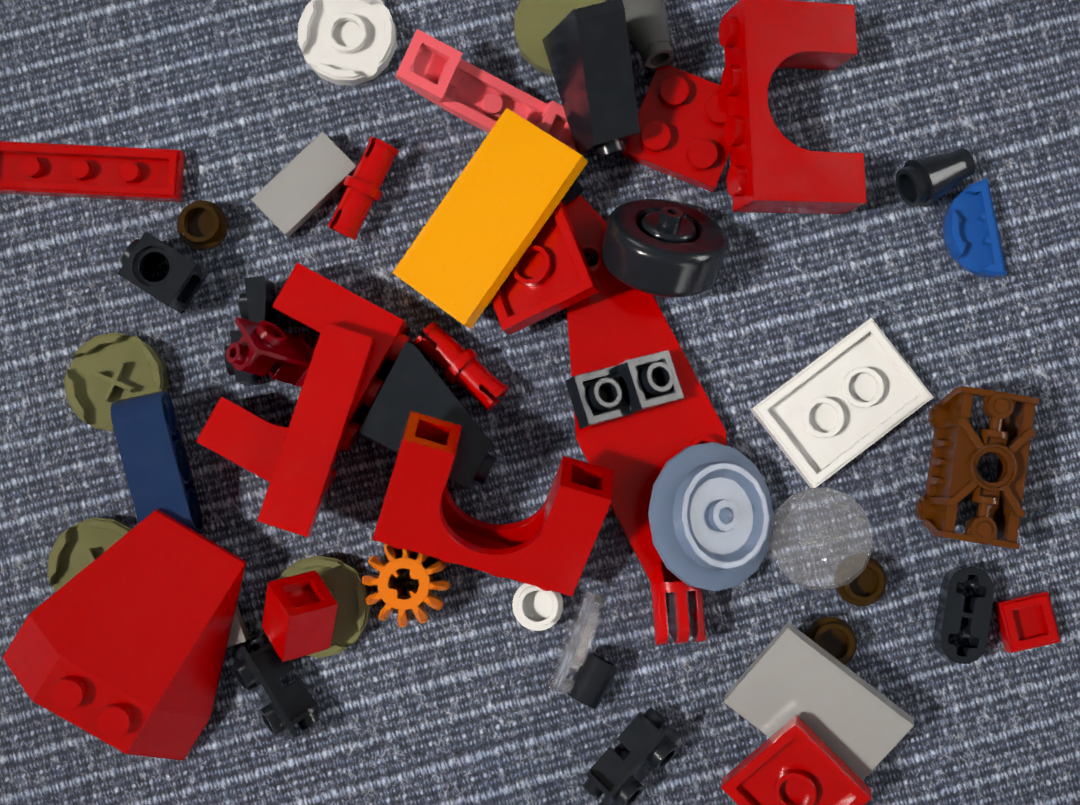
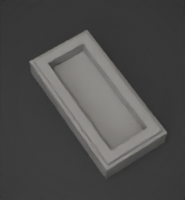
[251,131,357,238]

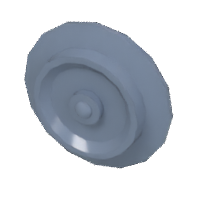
[648,442,774,592]

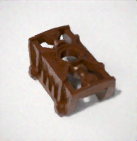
[915,386,1039,550]

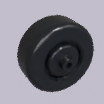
[601,199,727,298]

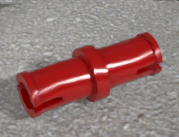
[327,136,399,241]
[414,321,509,411]

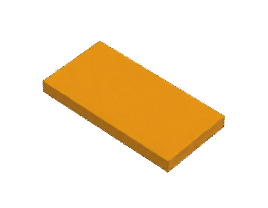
[392,108,588,329]

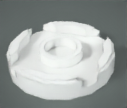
[298,0,397,86]

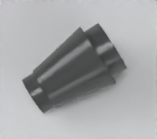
[622,0,674,69]

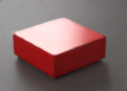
[993,590,1061,653]

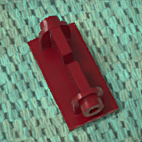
[226,317,318,387]

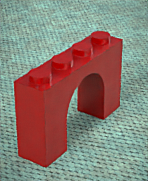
[718,0,867,214]
[196,263,411,495]
[372,411,613,596]

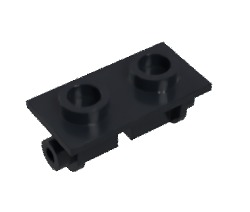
[232,633,320,741]
[583,707,682,805]

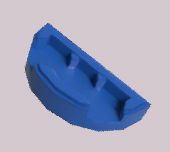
[943,178,1007,278]

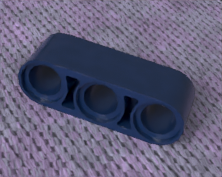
[111,390,203,533]

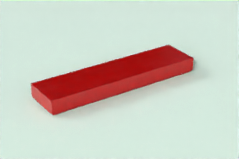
[0,141,185,203]
[257,322,376,537]

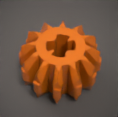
[362,544,450,627]

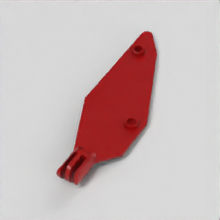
[565,195,727,645]

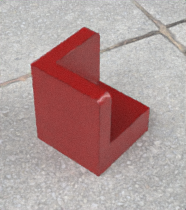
[262,570,338,662]

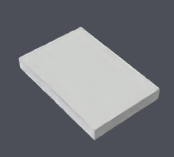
[750,318,933,489]

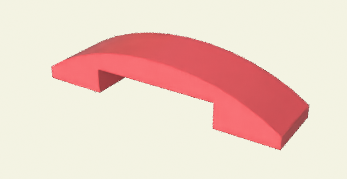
[395,29,577,152]

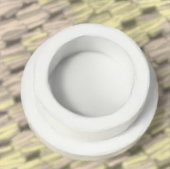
[512,583,563,631]

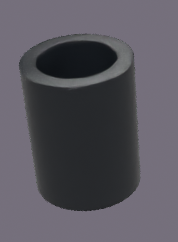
[565,651,619,709]

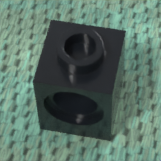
[117,232,209,314]

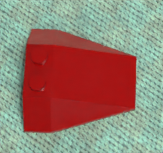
[2,509,247,761]

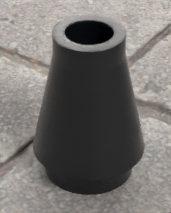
[896,148,975,207]

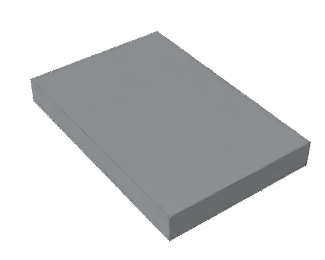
[724,622,914,781]

